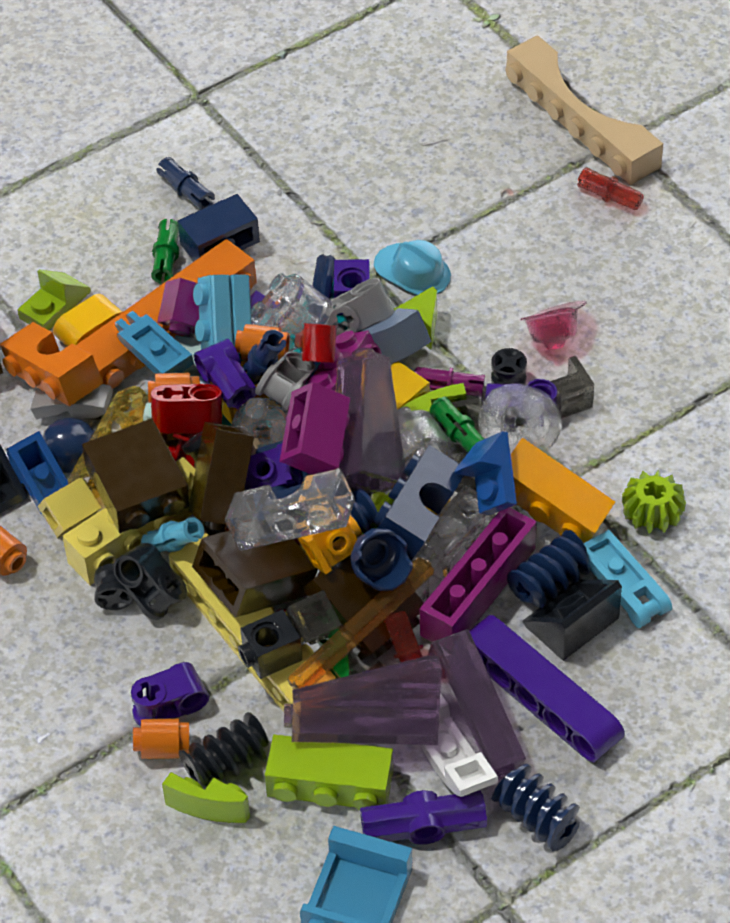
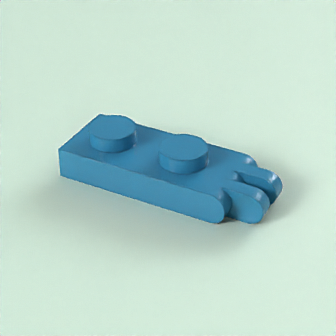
[115,311,195,374]

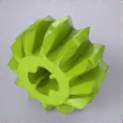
[622,470,686,534]

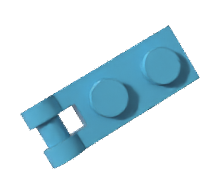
[584,530,672,628]

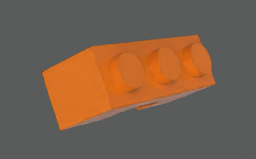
[0,322,103,407]

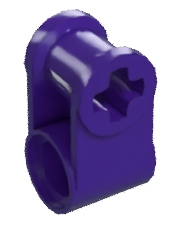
[130,662,210,726]

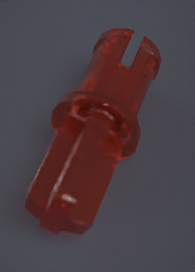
[577,167,644,210]
[384,611,433,691]

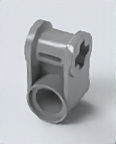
[322,278,394,337]
[255,351,315,412]

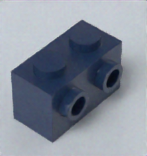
[177,194,260,261]

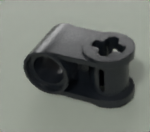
[113,543,188,620]

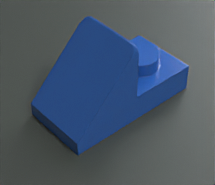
[6,431,69,514]
[454,431,517,515]

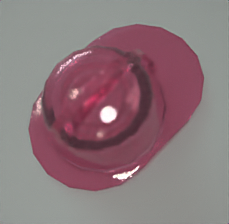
[520,300,587,350]

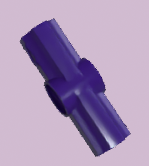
[360,790,487,845]

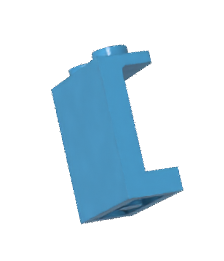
[300,825,413,923]

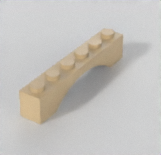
[505,35,663,185]

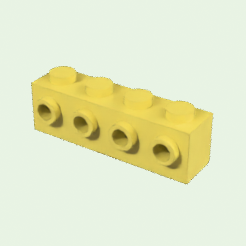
[62,457,195,585]

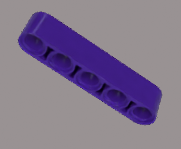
[459,615,625,762]

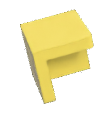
[38,478,101,538]

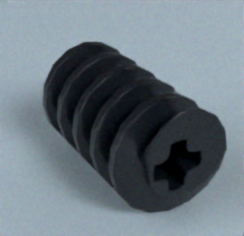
[178,712,269,790]

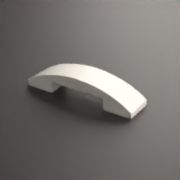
[397,682,498,797]

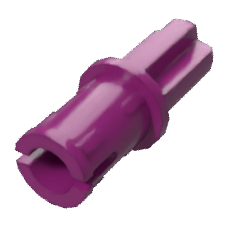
[414,367,485,398]

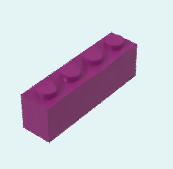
[419,507,537,653]

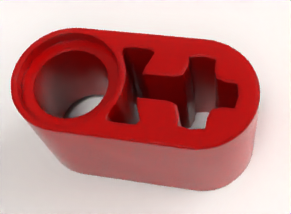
[151,384,222,434]

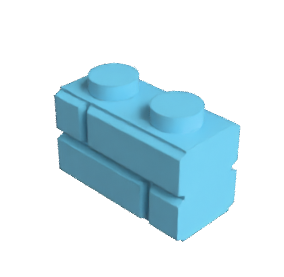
[193,275,251,350]

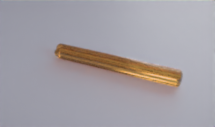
[287,557,435,695]

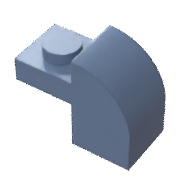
[359,308,432,365]

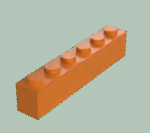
[76,239,257,389]

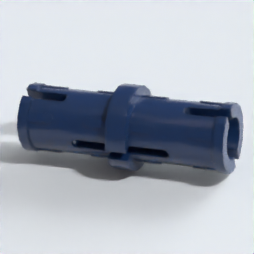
[156,157,215,210]
[242,330,286,385]

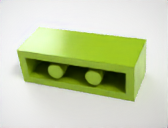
[265,734,394,810]

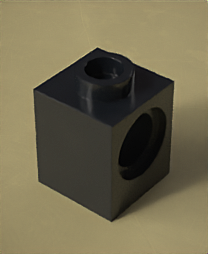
[238,609,303,679]

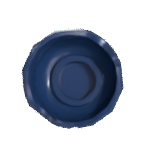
[43,418,97,473]
[351,528,413,591]

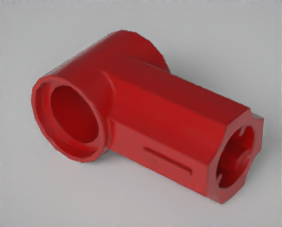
[295,323,337,363]

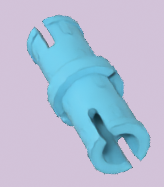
[141,517,204,552]

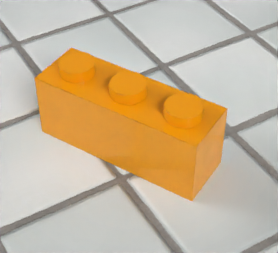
[511,437,615,543]

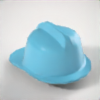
[374,240,451,295]

